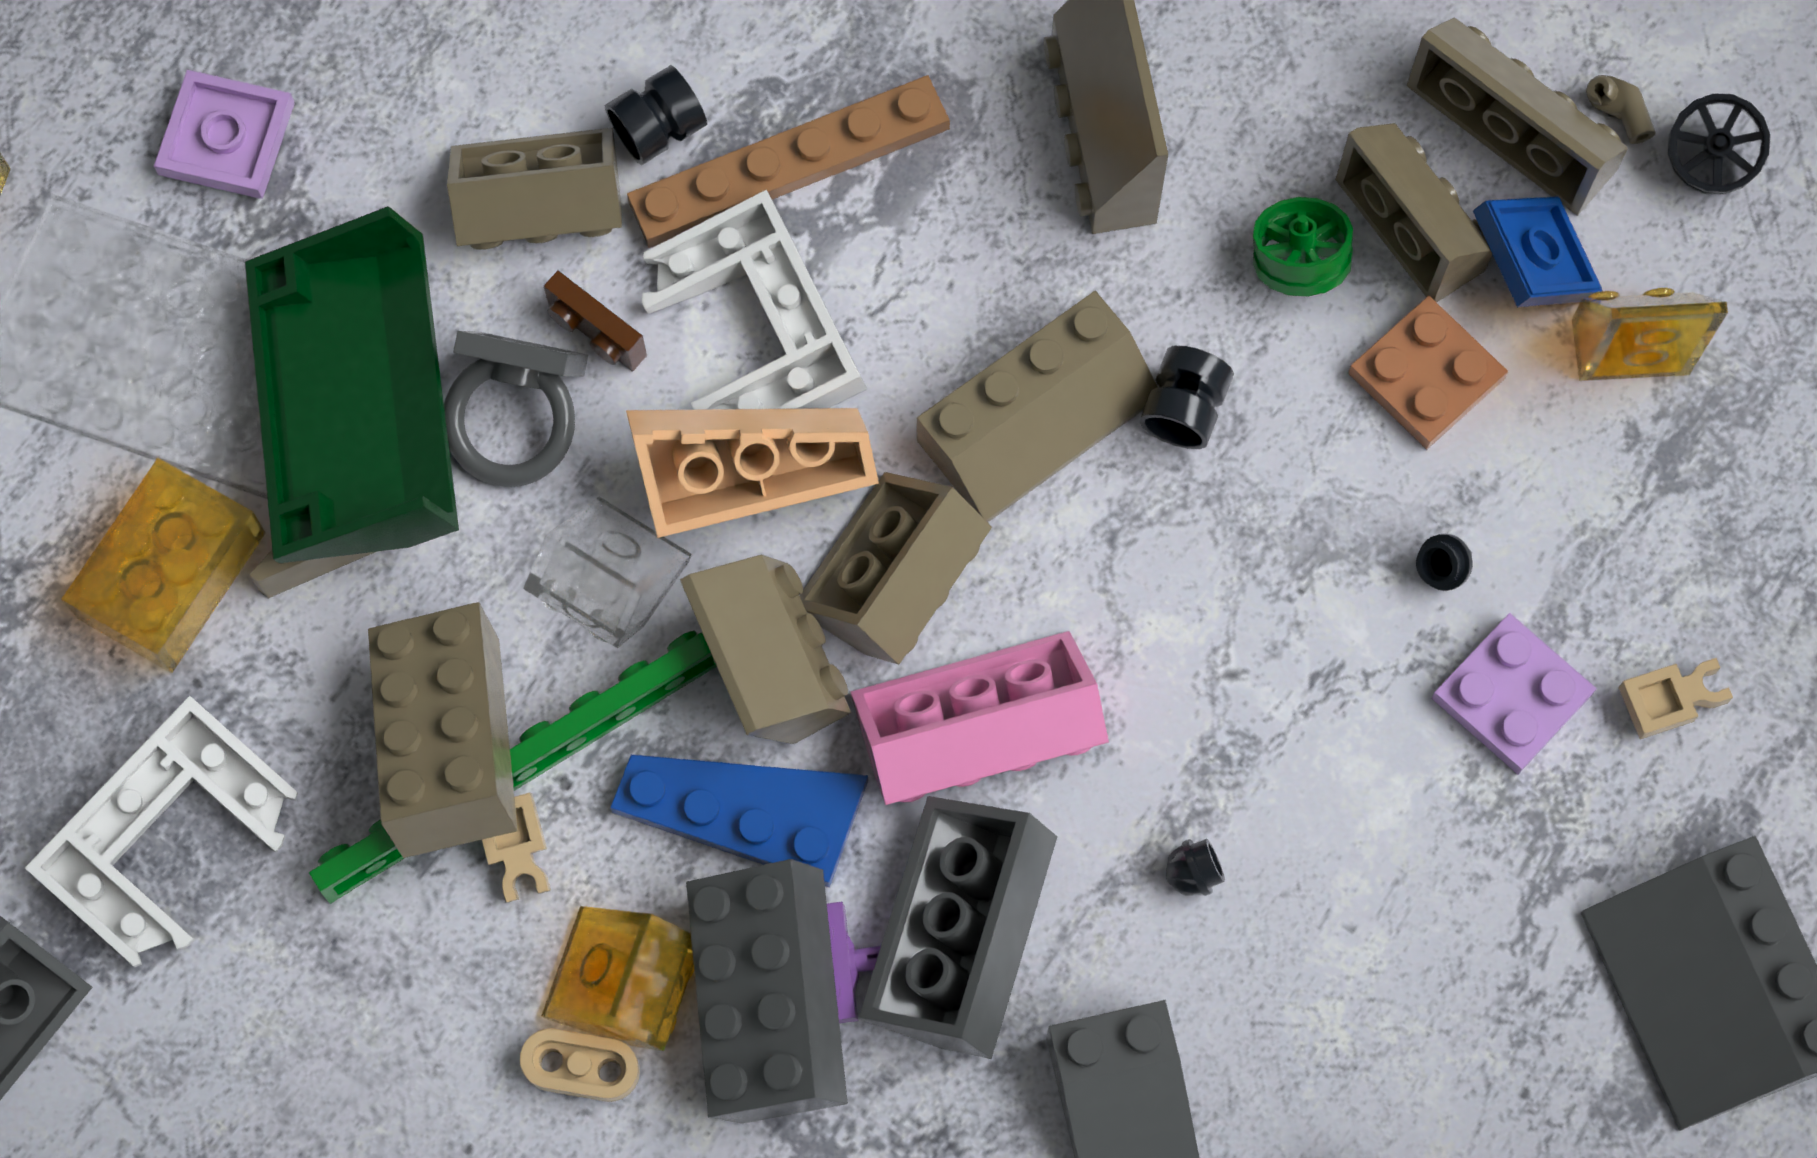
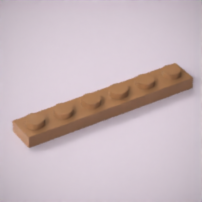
[627,75,950,248]

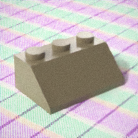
[1335,123,1492,302]
[447,128,622,250]
[799,472,992,665]
[680,554,851,744]

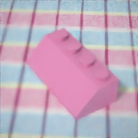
[851,631,1109,805]

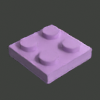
[154,70,295,199]
[1431,613,1597,775]

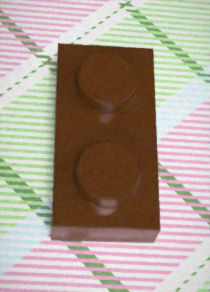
[543,270,647,372]

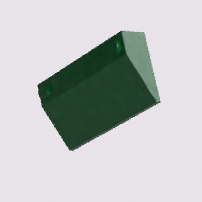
[245,206,459,563]

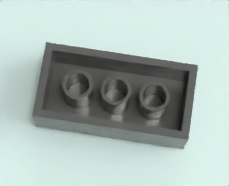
[686,859,848,1124]

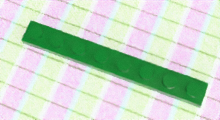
[309,630,717,904]

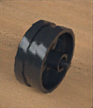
[1667,93,1770,195]

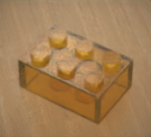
[61,458,266,673]

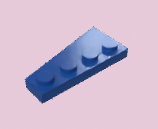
[610,754,868,888]

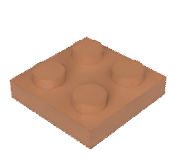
[1348,296,1508,450]

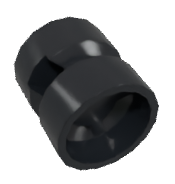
[604,65,707,165]
[1139,346,1234,449]

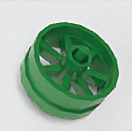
[1253,197,1353,297]

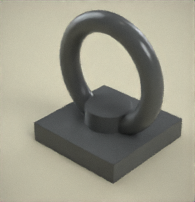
[444,330,588,487]

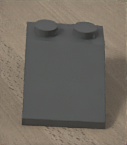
[1046,1000,1200,1158]

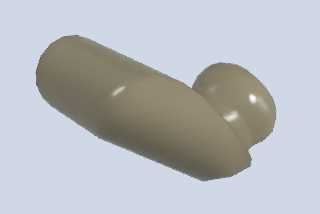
[1586,75,1656,144]

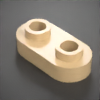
[520,1028,640,1102]

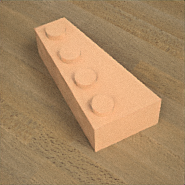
[626,408,879,538]

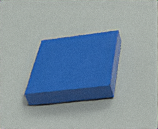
[1473,196,1603,307]

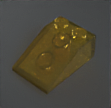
[1572,288,1728,381]

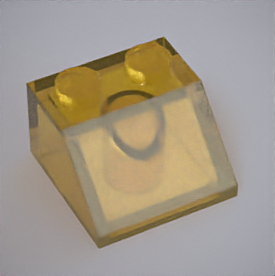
[541,906,694,1051]

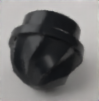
[1416,533,1473,591]
[1166,838,1225,896]

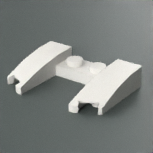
[642,190,867,410]
[25,696,298,967]

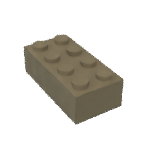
[368,602,518,858]

